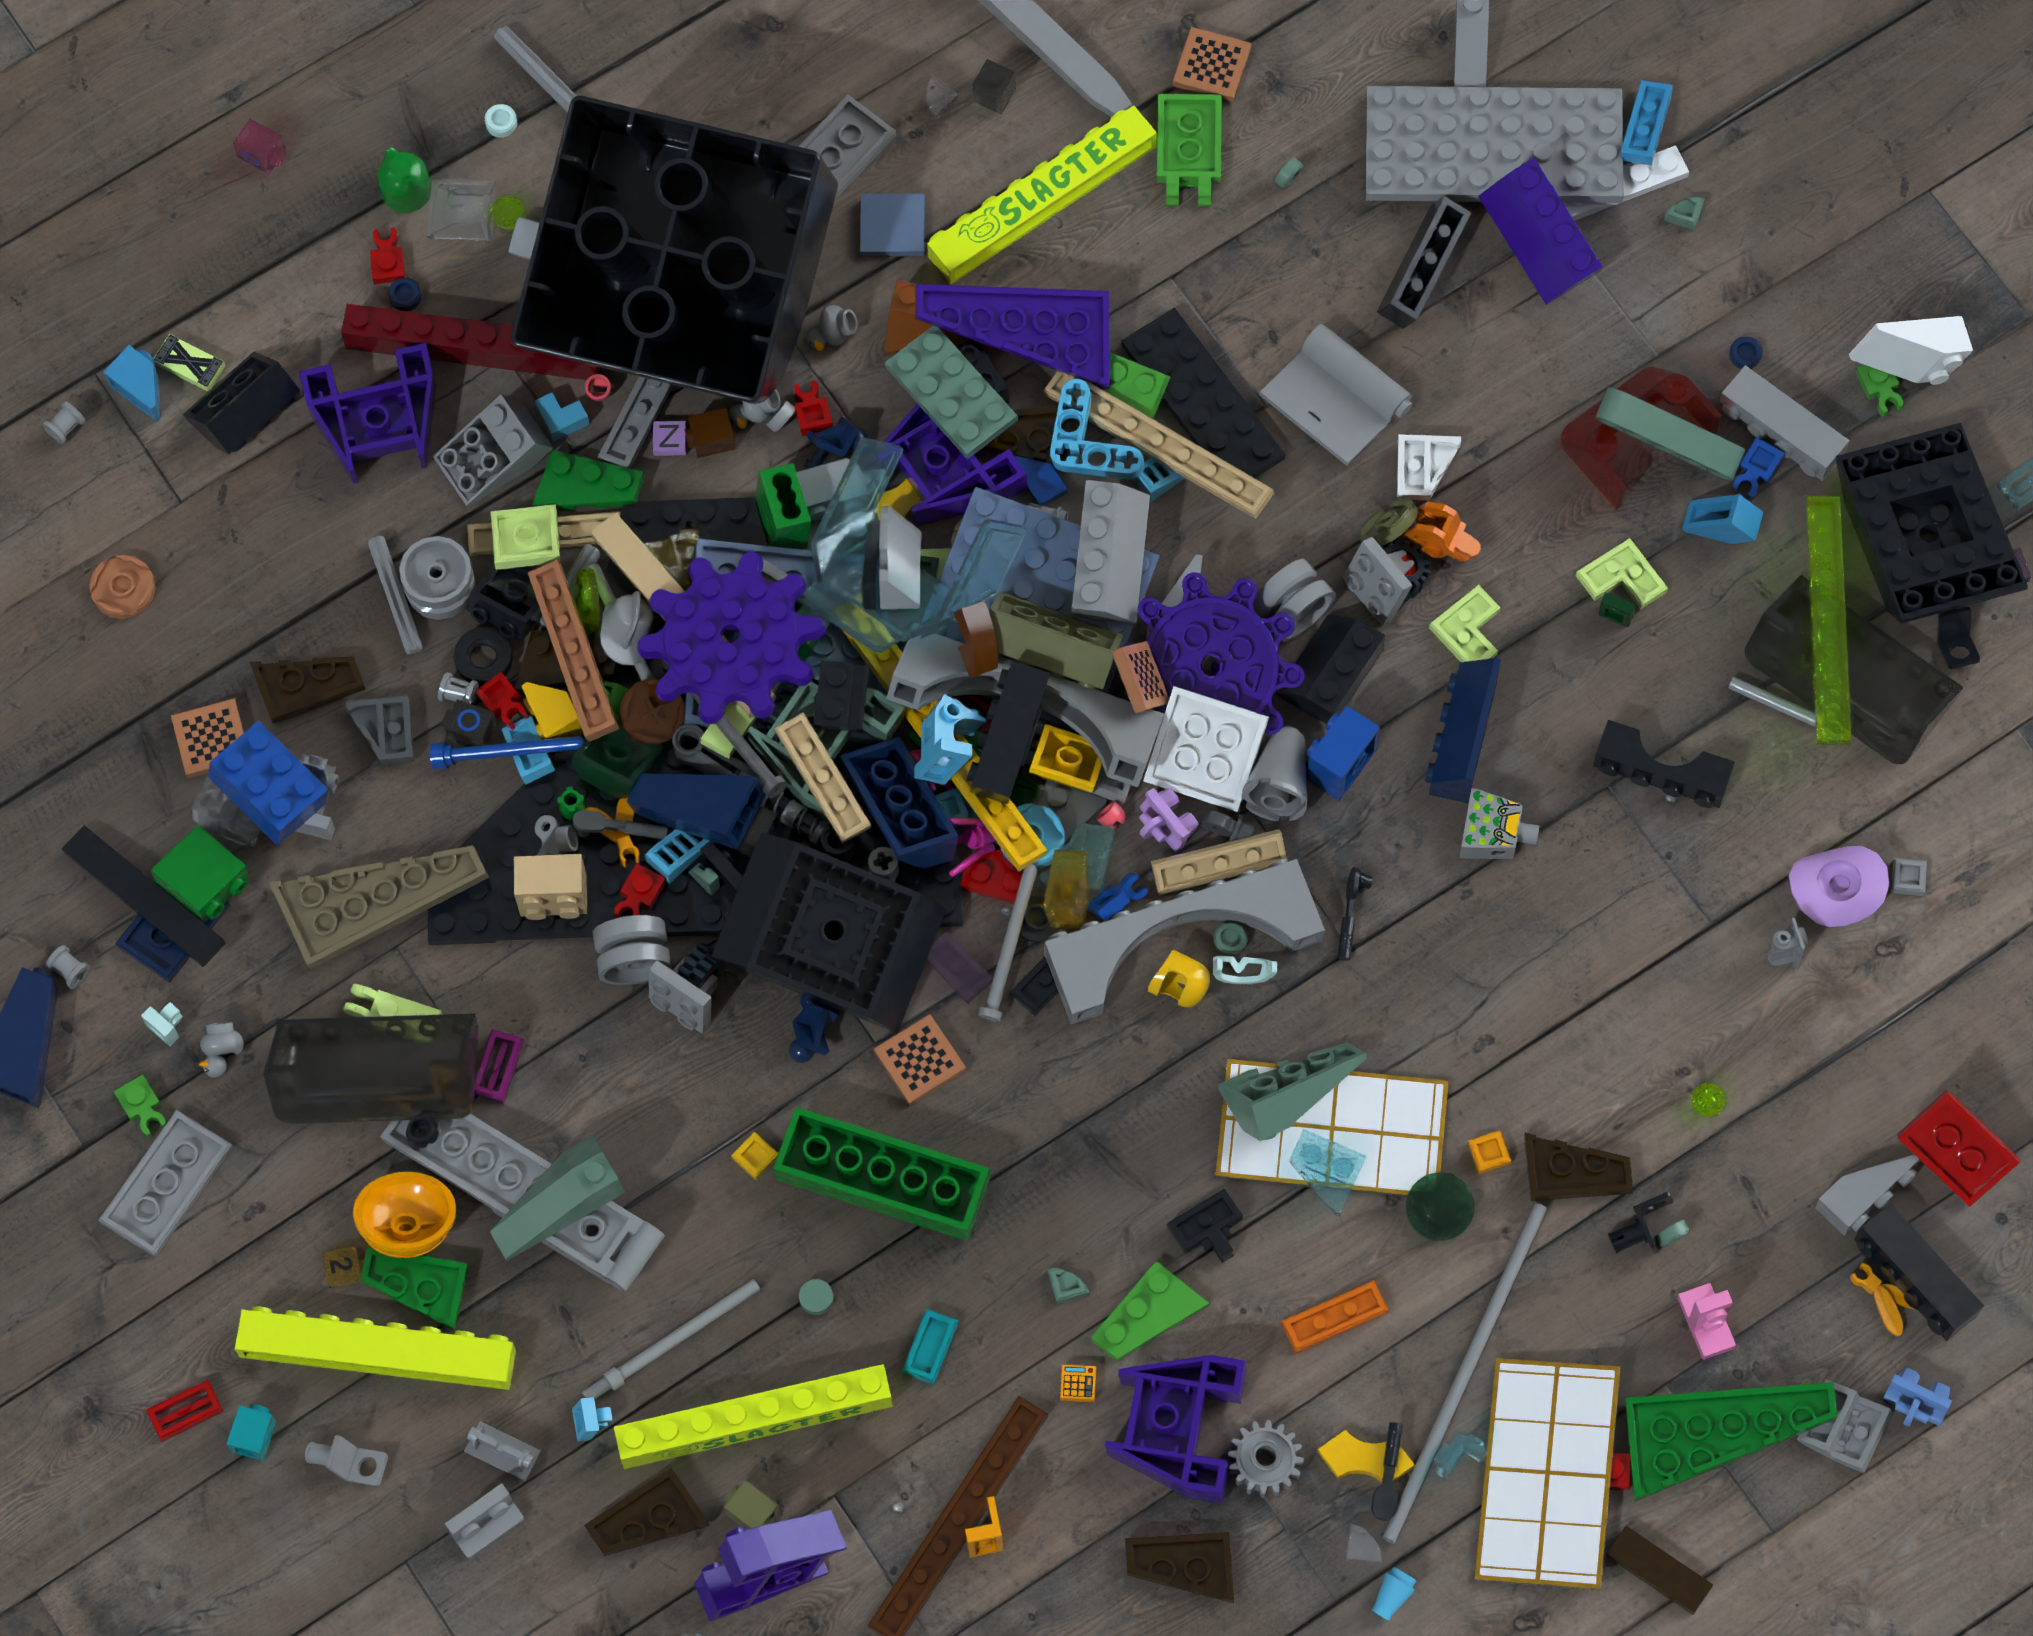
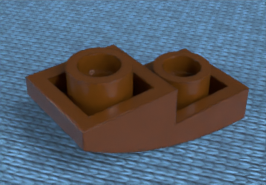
[953,601,998,678]

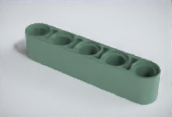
[1595,387,1745,481]

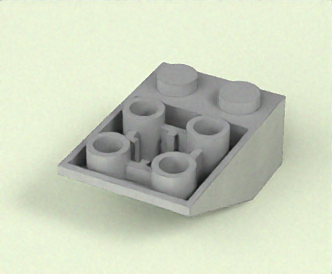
[432,394,553,506]

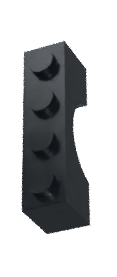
[1593,720,1735,808]

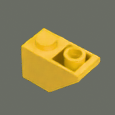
[521,682,584,740]

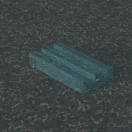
[1996,458,2033,511]

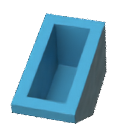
[103,345,161,422]
[1682,494,1764,544]

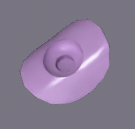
[1789,846,1889,927]

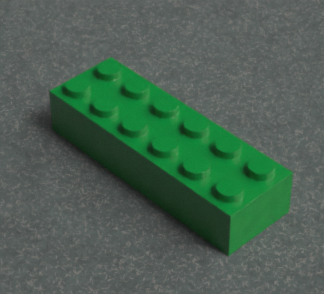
[773,1107,990,1242]

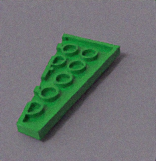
[1625,1382,1837,1502]

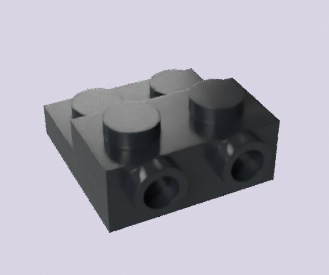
[467,566,541,640]

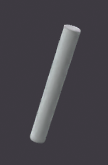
[1728,677,1825,729]

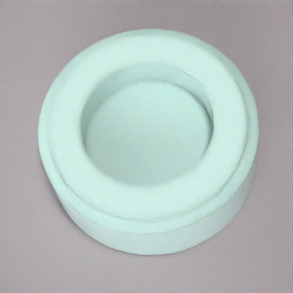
[485,104,517,138]

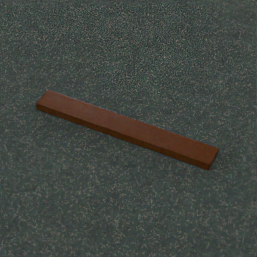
[868,1396,1048,1636]

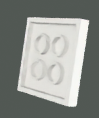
[1143,686,1269,812]

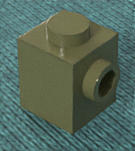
[724,1480,780,1530]

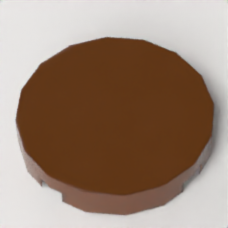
[619,678,685,745]

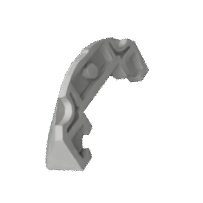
[879,505,923,609]

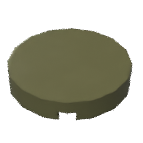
[1359,498,1419,547]

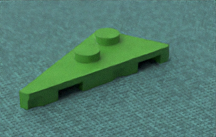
[1102,352,1170,419]

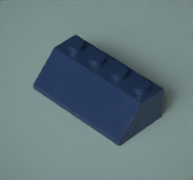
[1425,658,1501,803]
[839,737,959,870]

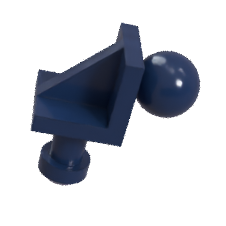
[804,416,869,470]
[789,995,839,1063]

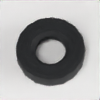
[453,627,513,686]

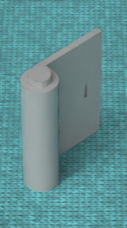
[1259,324,1413,466]

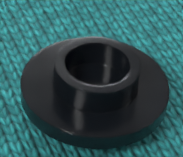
[1019,896,1059,942]

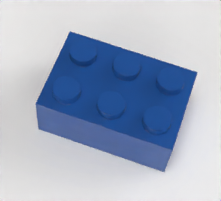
[208,721,328,846]

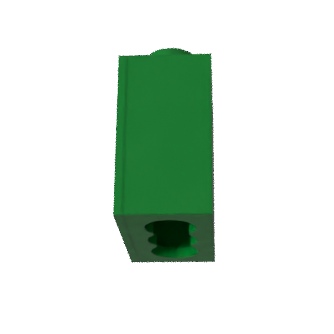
[755,463,811,550]
[151,825,249,924]

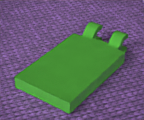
[1157,94,1222,206]

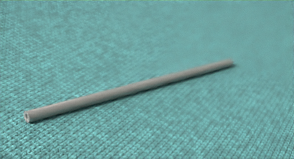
[1382,1203,1547,1544]

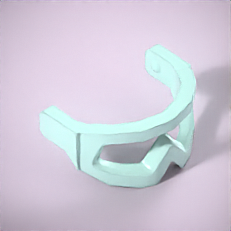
[1213,956,1277,984]

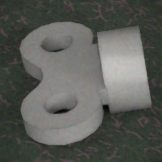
[535,815,578,856]

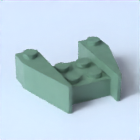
[748,674,905,823]

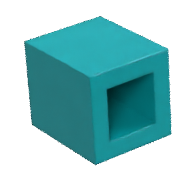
[226,1404,277,1461]

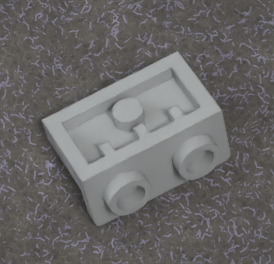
[445,1483,524,1559]

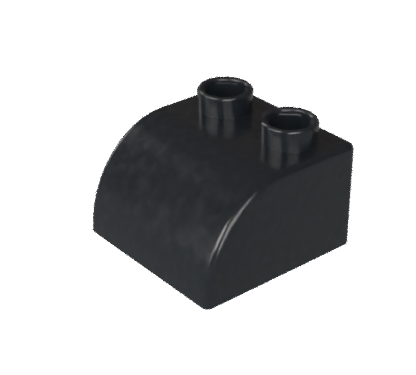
[511,96,838,404]

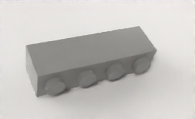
[1719,365,1850,481]

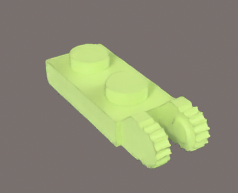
[343,984,442,1044]

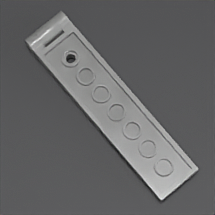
[380,1082,665,1293]

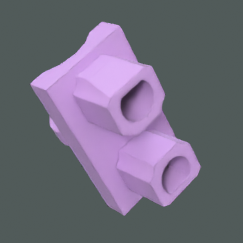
[1139,788,1198,853]

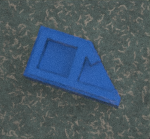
[1014,455,1068,506]

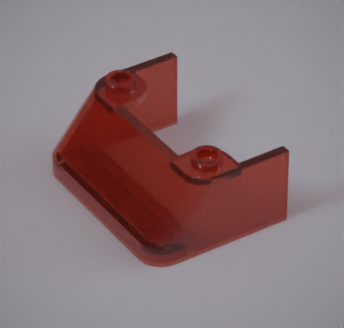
[1561,367,1721,510]

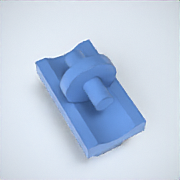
[1883,1367,1952,1427]

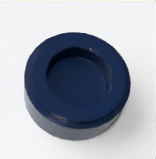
[388,278,422,311]
[1729,337,1763,369]

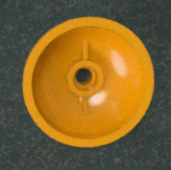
[353,1172,456,1258]

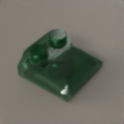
[572,721,663,798]

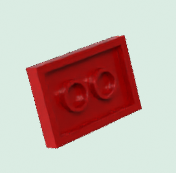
[1897,1089,2020,1207]

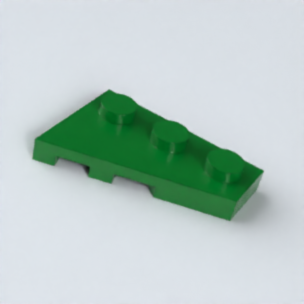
[531,450,645,510]
[360,1247,469,1332]

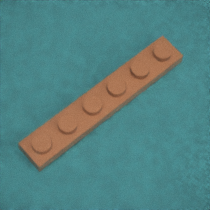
[528,560,619,742]

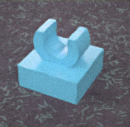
[572,1397,613,1442]

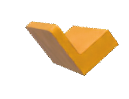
[965,1496,1003,1558]

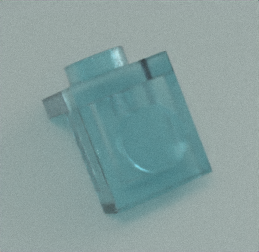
[1434,1432,1488,1481]

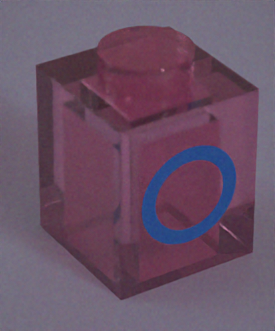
[233,118,286,174]

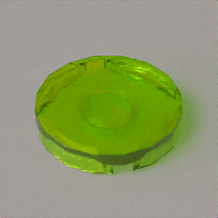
[576,568,599,634]

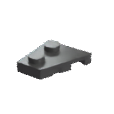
[345,695,414,765]
[1038,780,1108,846]

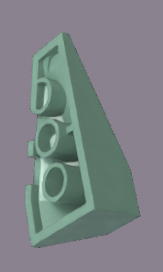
[1218,1042,1367,1141]
[490,1135,625,1261]

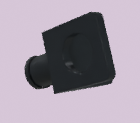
[1937,607,1980,669]
[1608,1191,1673,1254]

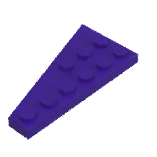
[915,284,1110,389]

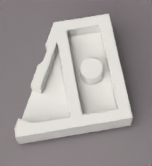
[1397,434,1461,501]

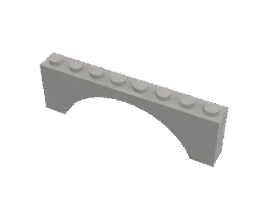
[886,626,1164,788]
[1044,859,1325,1024]

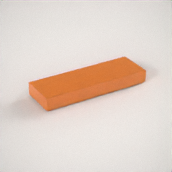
[1281,1280,1389,1354]

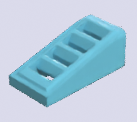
[1132,458,1186,502]
[645,829,714,884]

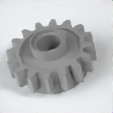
[1228,1420,1304,1498]

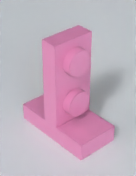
[1677,1283,1736,1360]

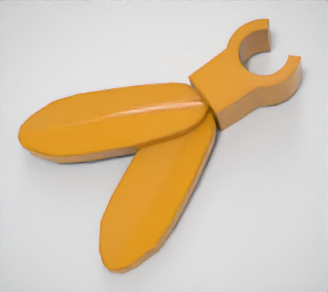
[585,793,640,868]
[1850,1263,1913,1337]

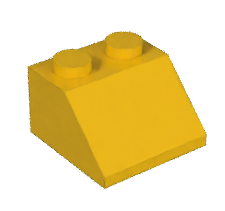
[1029,724,1102,794]

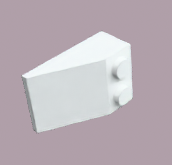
[1849,316,1973,385]

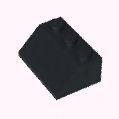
[183,352,300,454]
[1276,615,1385,725]

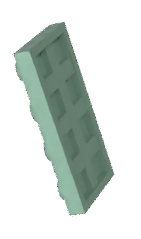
[885,326,1018,459]

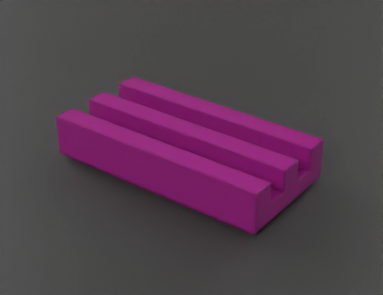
[471,1029,525,1103]

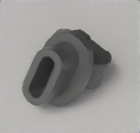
[1200,811,1255,843]

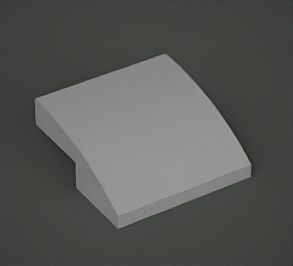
[1797,1379,1893,1473]

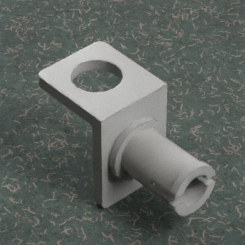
[305,1435,388,1487]

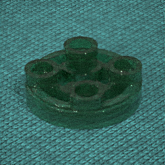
[1406,1172,1474,1241]

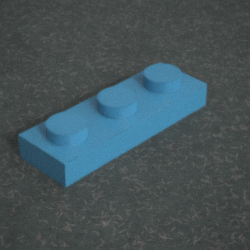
[1620,80,1673,165]

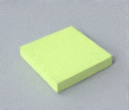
[491,504,561,570]

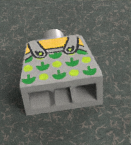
[1459,788,1540,859]

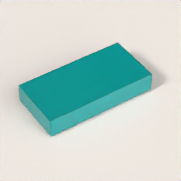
[902,1309,959,1385]

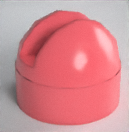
[585,374,612,401]
[1096,801,1126,830]

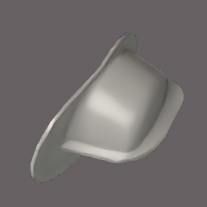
[600,591,654,666]

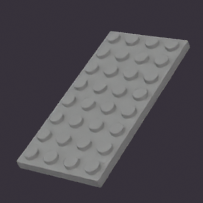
[1366,86,1624,203]

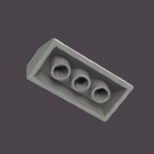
[1071,480,1150,624]

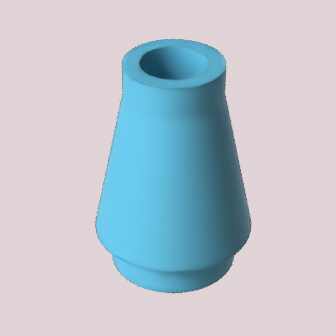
[1371,1567,1417,1621]

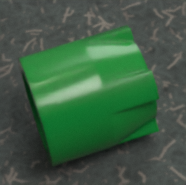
[557,787,586,821]

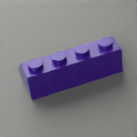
[1478,157,1603,305]

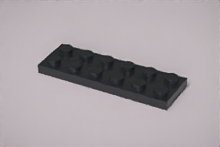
[1121,307,1285,478]

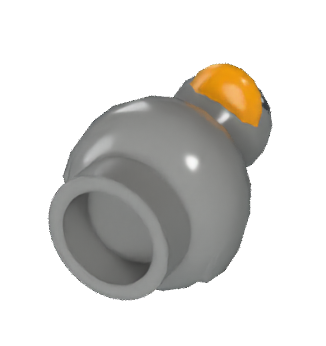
[806,305,858,351]
[728,389,780,429]
[199,1021,244,1078]

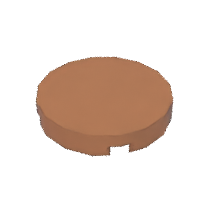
[89,555,156,619]

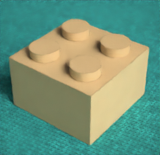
[514,854,588,920]

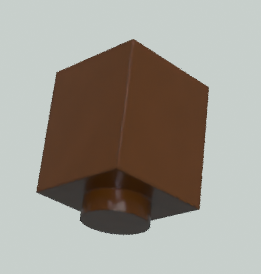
[684,408,735,458]

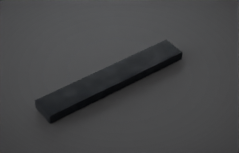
[62,825,226,967]

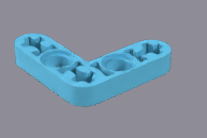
[1050,379,1145,479]

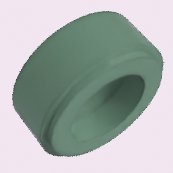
[1274,157,1303,189]
[1214,922,1247,957]
[1655,1220,1690,1248]
[799,1279,833,1315]

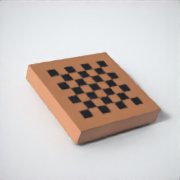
[1173,27,1252,103]
[1112,641,1169,714]
[171,698,244,779]
[873,1014,967,1106]

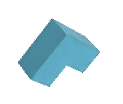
[534,392,590,442]

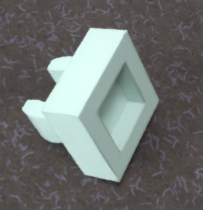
[141,1002,183,1046]

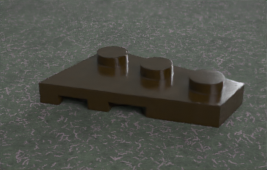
[981,406,1072,466]
[515,630,621,695]
[250,656,366,724]
[1524,1132,1634,1201]
[584,1467,710,1556]
[1125,1532,1234,1604]

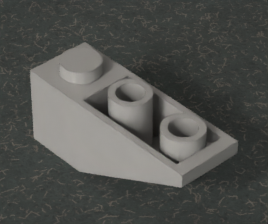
[1815,1154,1919,1237]

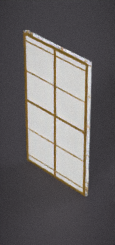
[1214,1059,1450,1200]
[1475,1358,1621,1591]

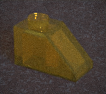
[1043,850,1089,929]

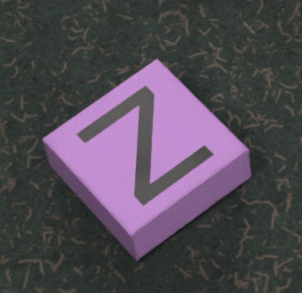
[653,421,686,456]

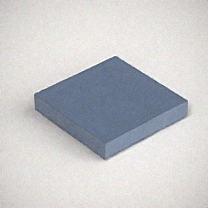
[860,193,925,257]

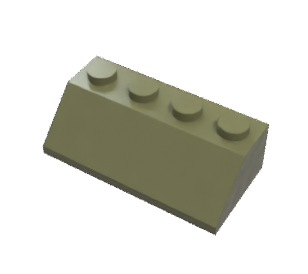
[989,591,1123,690]

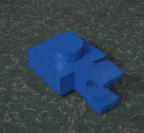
[1085,872,1148,922]

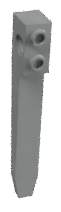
[978,0,1132,117]

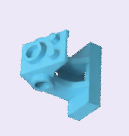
[914,694,986,785]

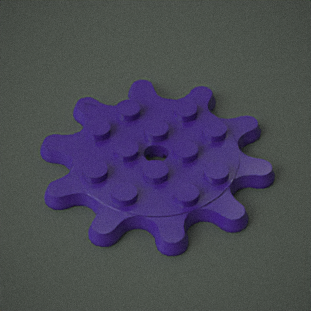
[637,551,826,724]
[1120,572,1305,735]

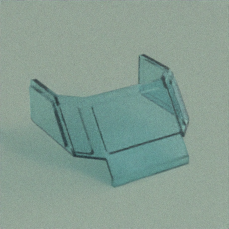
[798,438,1026,653]

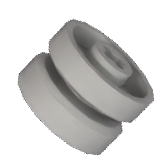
[399,536,476,620]
[1253,558,1336,642]
[592,915,672,985]

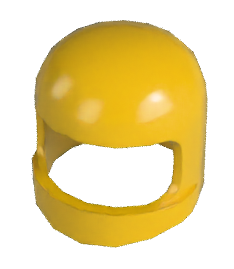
[1148,949,1210,1008]

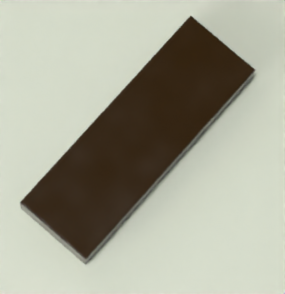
[1606,1526,1713,1615]

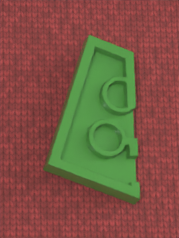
[1091,1261,1209,1362]

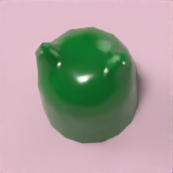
[377,147,432,213]

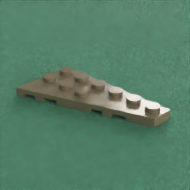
[269,845,489,970]

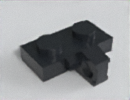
[1167,1189,1243,1263]

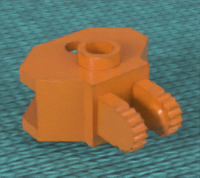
[1402,501,1482,562]

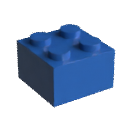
[1306,706,1380,801]

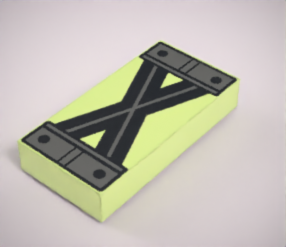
[153,334,226,391]

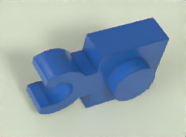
[1733,437,1785,500]

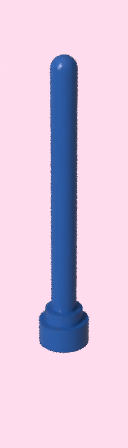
[430,736,586,770]

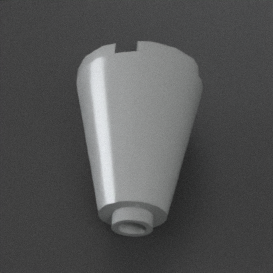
[1241,726,1308,821]

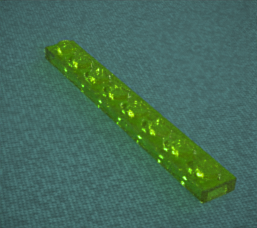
[1805,496,1852,745]

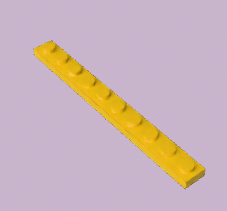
[833,596,1047,871]

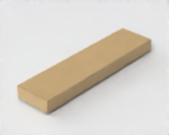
[775,712,871,843]
[1150,829,1288,896]

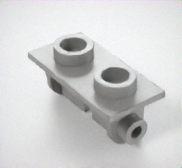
[1767,918,1808,971]
[464,1421,541,1481]

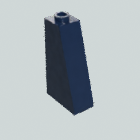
[626,773,766,850]
[0,967,58,1108]

